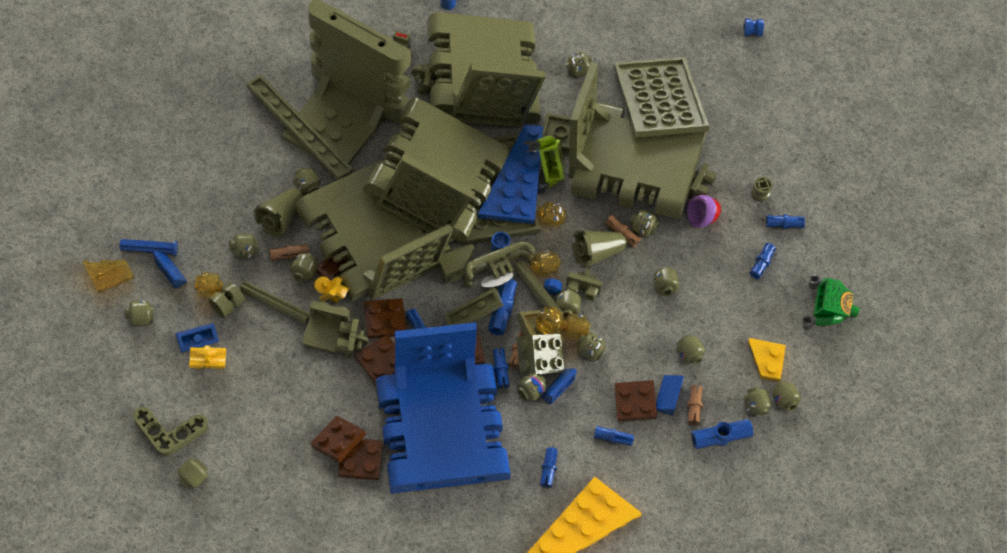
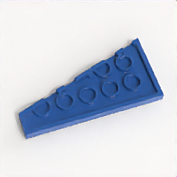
[478,124,543,224]

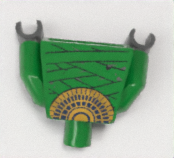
[803,274,860,330]

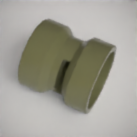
[751,177,773,202]

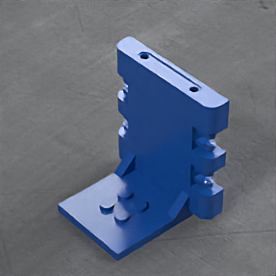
[376,322,511,494]

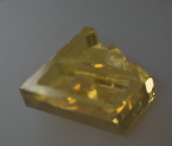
[82,260,134,294]

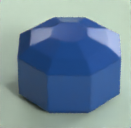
[544,278,562,295]

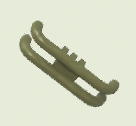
[464,241,536,288]

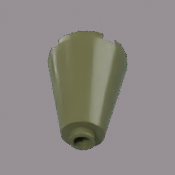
[254,188,303,238]
[572,230,627,268]

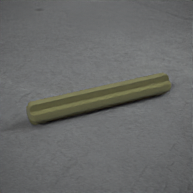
[515,261,563,320]
[240,281,310,323]

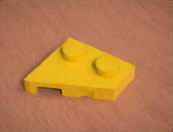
[748,338,786,382]

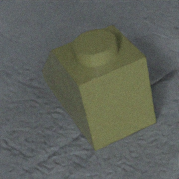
[438,244,474,283]

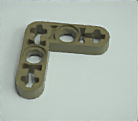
[133,407,208,456]

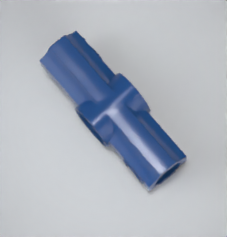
[488,277,517,336]
[691,419,754,449]

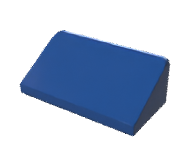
[153,251,187,289]
[175,323,219,353]
[540,368,577,404]
[656,375,684,415]

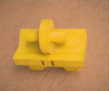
[314,277,348,303]
[189,345,226,369]

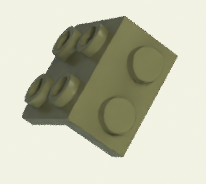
[302,301,350,354]
[517,334,564,376]

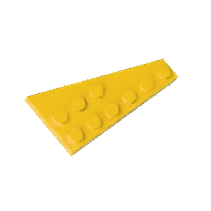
[527,477,642,553]

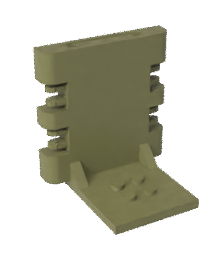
[281,0,411,165]
[427,12,546,128]
[569,62,707,219]
[363,98,510,244]
[295,158,453,302]

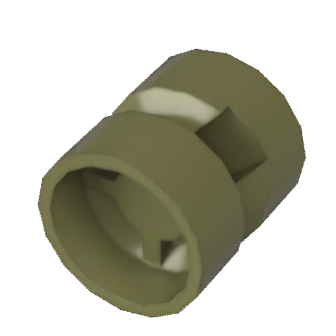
[208,282,245,318]

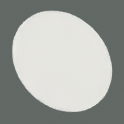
[481,271,513,287]

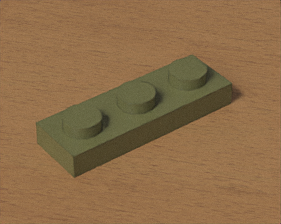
[444,288,504,325]

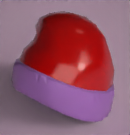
[686,195,722,228]

